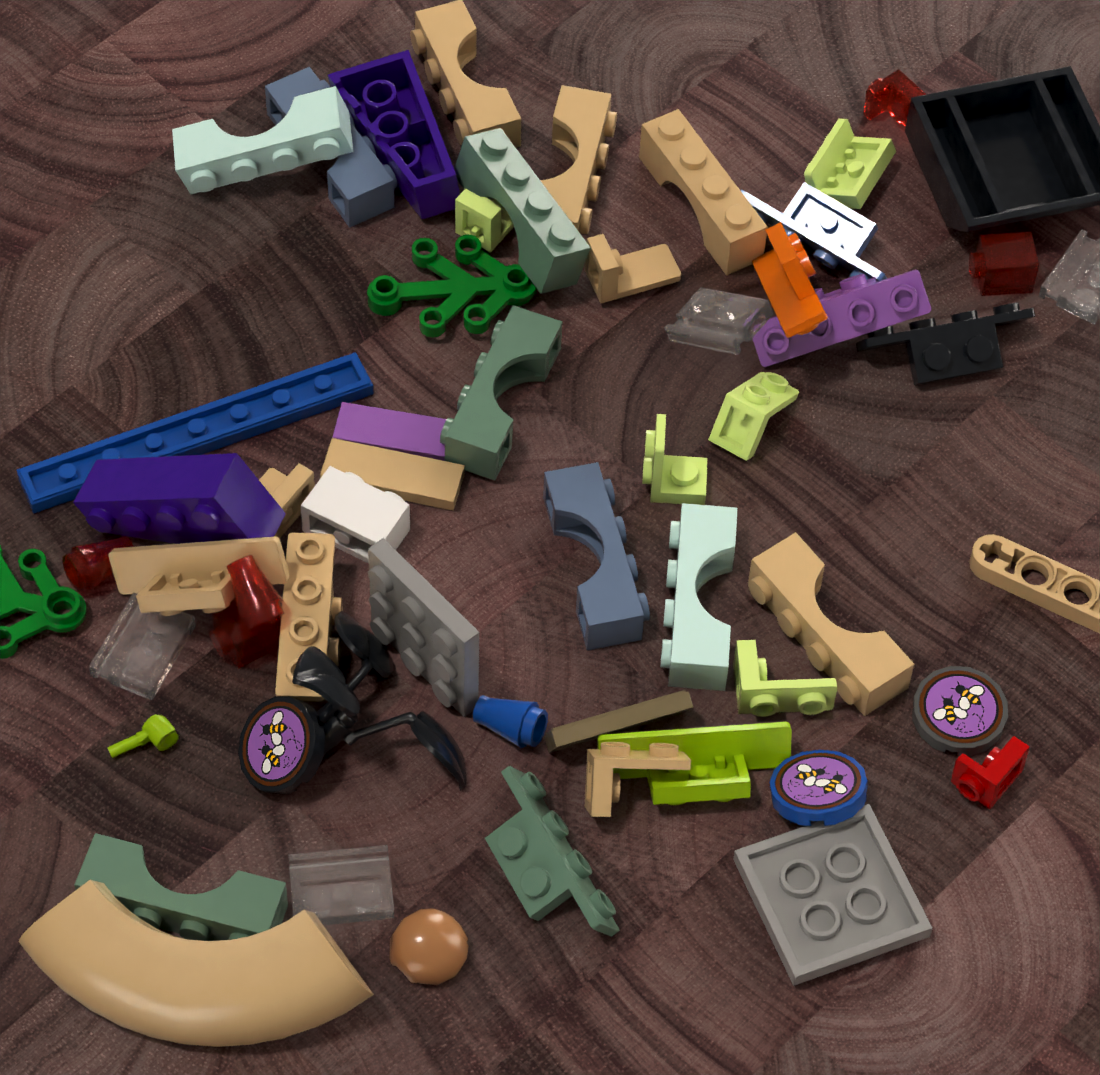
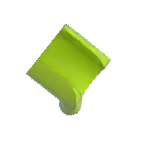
[107,714,179,758]

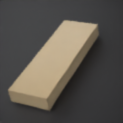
[320,438,465,511]

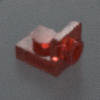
[863,69,926,127]

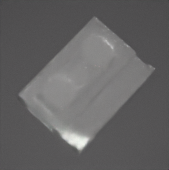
[1039,229,1100,325]
[664,287,774,355]
[89,592,196,700]
[288,845,394,925]

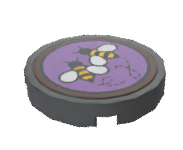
[912,666,1008,756]

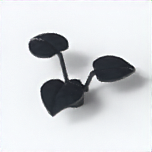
[292,611,466,791]

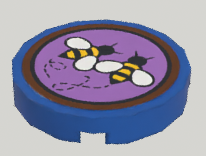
[769,749,868,826]

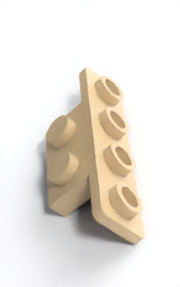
[275,533,342,702]
[108,537,290,616]

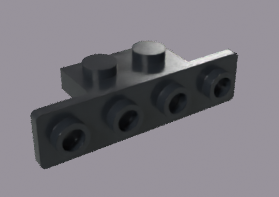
[856,302,1036,385]

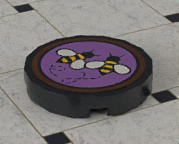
[238,697,326,794]

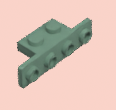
[485,766,620,937]

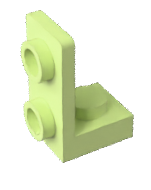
[455,188,514,252]
[708,372,799,461]
[642,414,707,505]
[733,640,837,717]

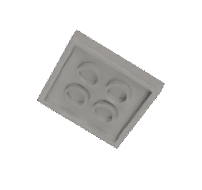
[368,538,479,717]
[733,804,932,986]

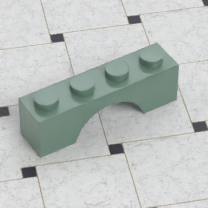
[454,128,591,294]
[440,305,563,480]
[74,833,288,941]

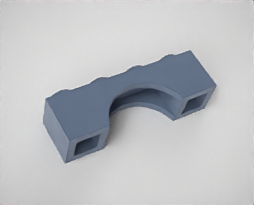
[265,67,397,228]
[543,462,650,650]

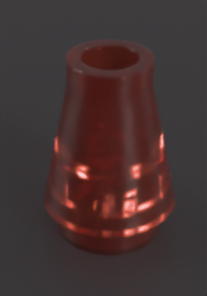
[62,536,134,590]
[226,555,285,630]

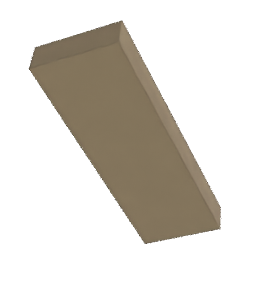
[544,690,693,753]

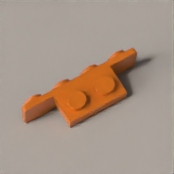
[752,222,828,338]

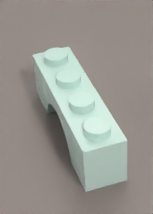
[172,86,353,194]
[660,503,738,691]

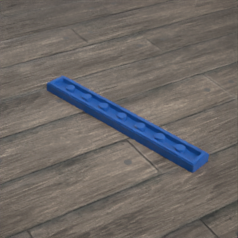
[16,352,374,514]

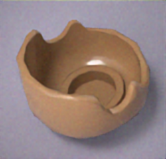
[389,908,469,985]

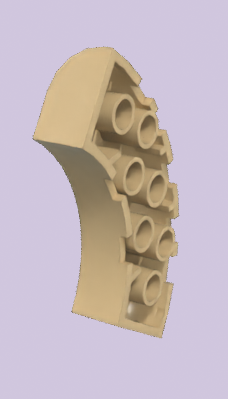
[18,880,374,1047]

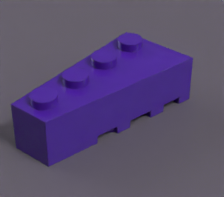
[328,50,460,219]
[73,453,286,544]

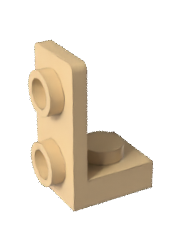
[585,234,681,304]
[584,742,691,817]

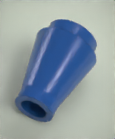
[473,695,548,748]

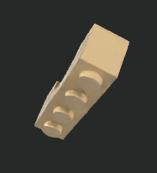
[410,0,521,148]
[540,85,617,235]
[639,109,768,276]
[748,532,914,716]

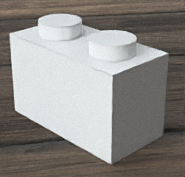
[301,466,410,564]

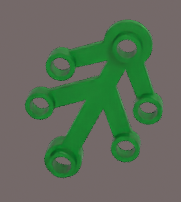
[367,235,537,338]
[0,545,87,659]

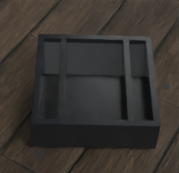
[905,66,1100,232]

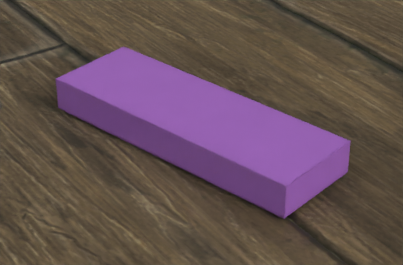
[332,402,447,461]

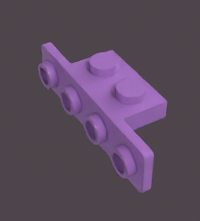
[749,269,931,367]

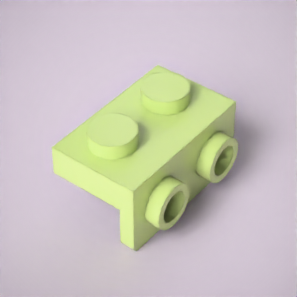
[804,119,896,209]

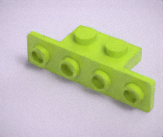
[597,721,792,805]

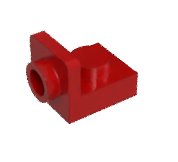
[951,736,1030,809]

